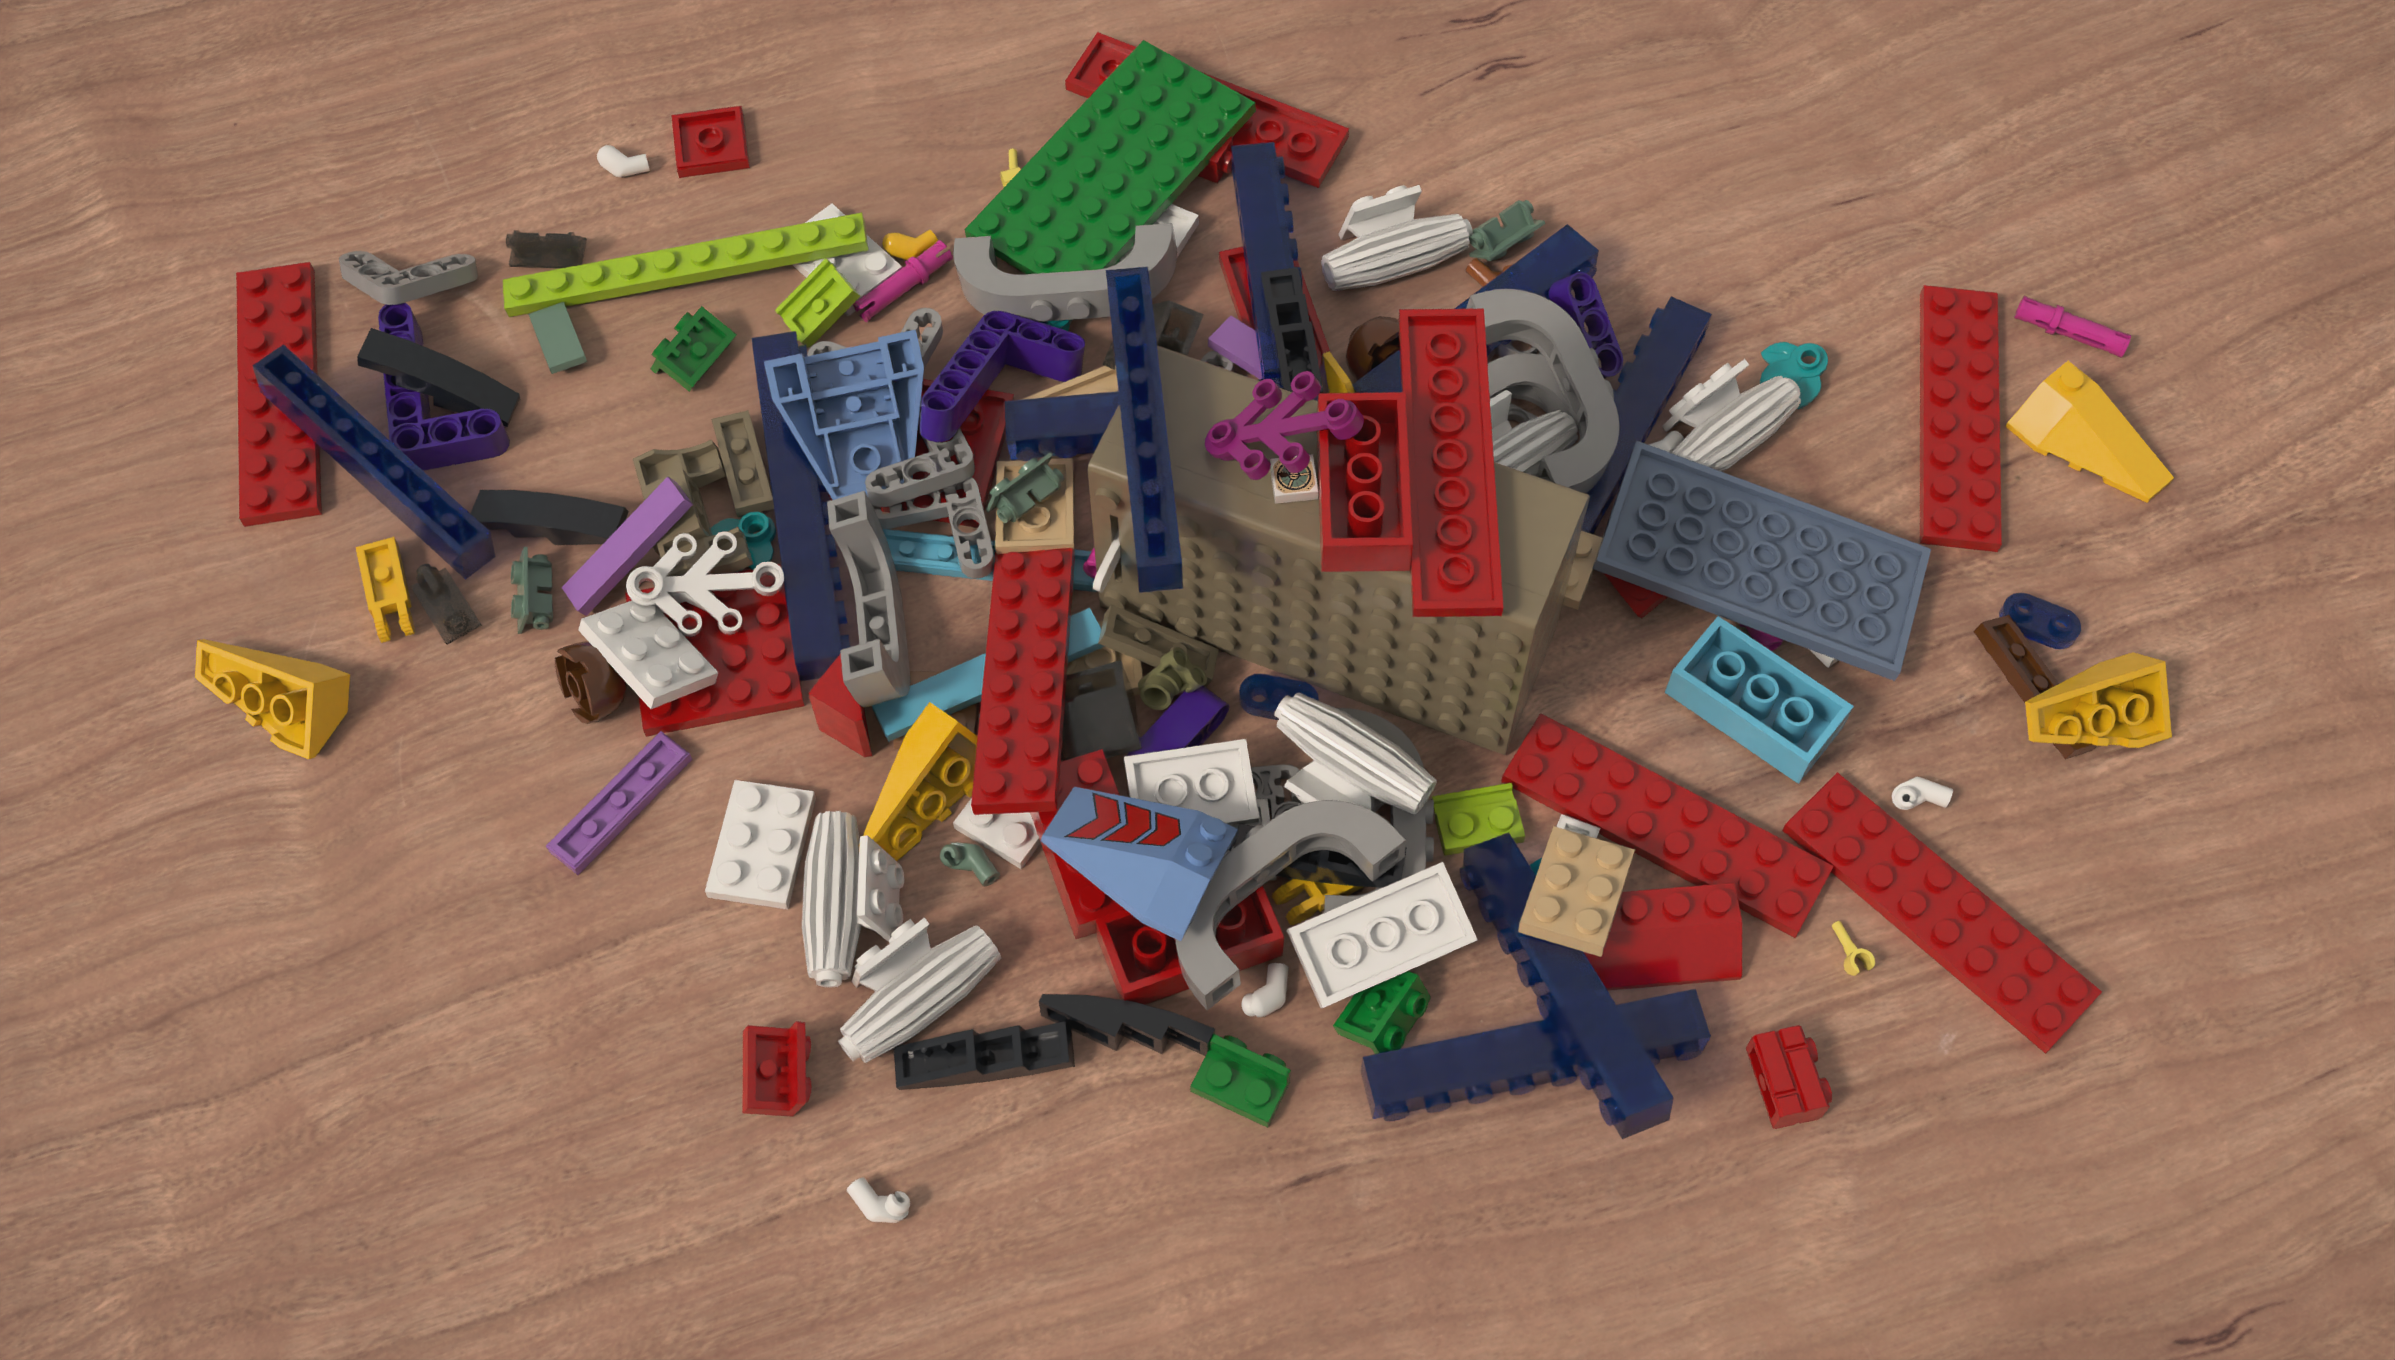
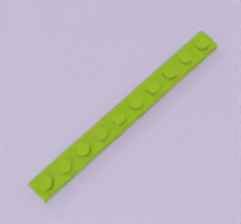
[503,212,869,317]

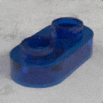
[1999,593,2081,649]
[1239,674,1319,720]

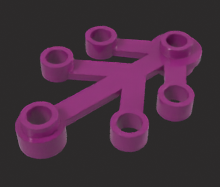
[1205,371,1364,480]

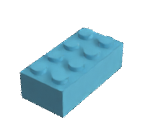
[1665,616,1854,784]

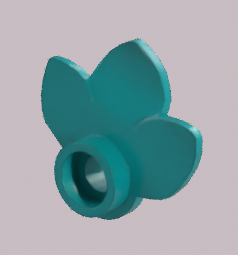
[1760,342,1828,409]
[711,512,776,572]

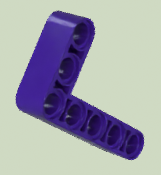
[378,303,510,472]
[920,311,1085,442]

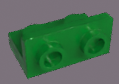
[650,306,737,392]
[1333,971,1431,1064]
[1190,1034,1291,1128]

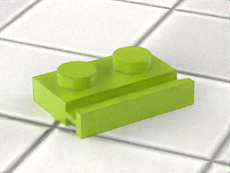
[775,258,860,348]
[1431,783,1525,856]

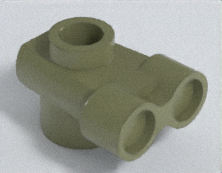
[1138,647,1207,710]

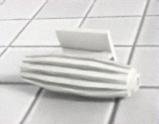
[1321,185,1473,291]
[1662,359,1801,472]
[1490,390,1578,477]
[1274,693,1437,815]
[802,811,904,988]
[838,917,1001,1063]

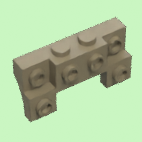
[633,440,753,577]

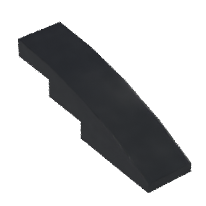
[1261,267,1323,393]
[357,328,520,427]
[467,490,629,545]
[1233,823,1407,888]
[1039,994,1215,1056]
[894,1021,1075,1090]

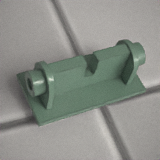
[1469,200,1545,261]
[986,453,1064,523]
[510,547,553,634]

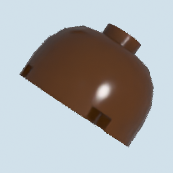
[1346,316,1401,393]
[555,641,627,724]

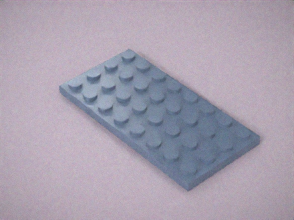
[1592,440,1931,681]

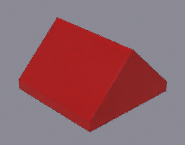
[808,653,872,757]

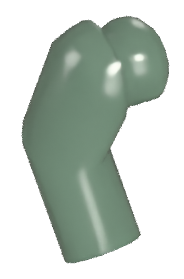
[940,842,1000,887]

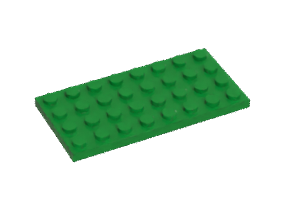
[964,40,1256,274]

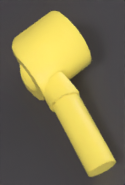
[1000,148,1021,188]
[1832,921,1875,976]

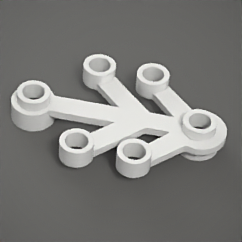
[626,531,784,637]

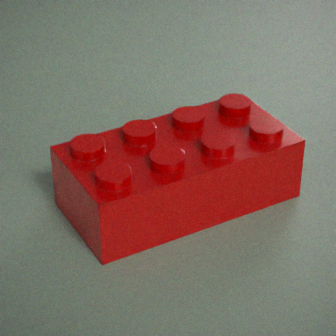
[1317,392,1413,572]
[1030,749,1124,939]
[1095,885,1284,1005]

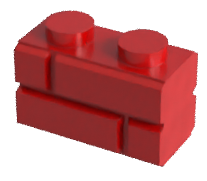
[1746,1025,1832,1129]

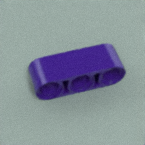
[1549,272,1624,379]
[1127,686,1230,756]

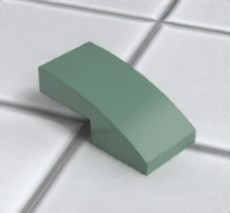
[528,302,587,374]

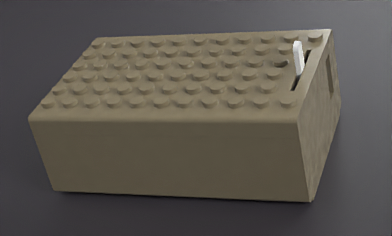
[1088,344,1590,755]

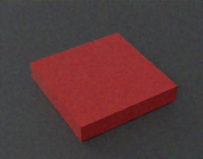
[671,105,750,178]

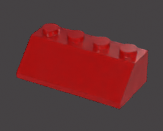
[1567,883,1742,993]

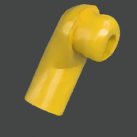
[882,229,938,260]

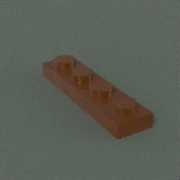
[1973,615,2097,760]

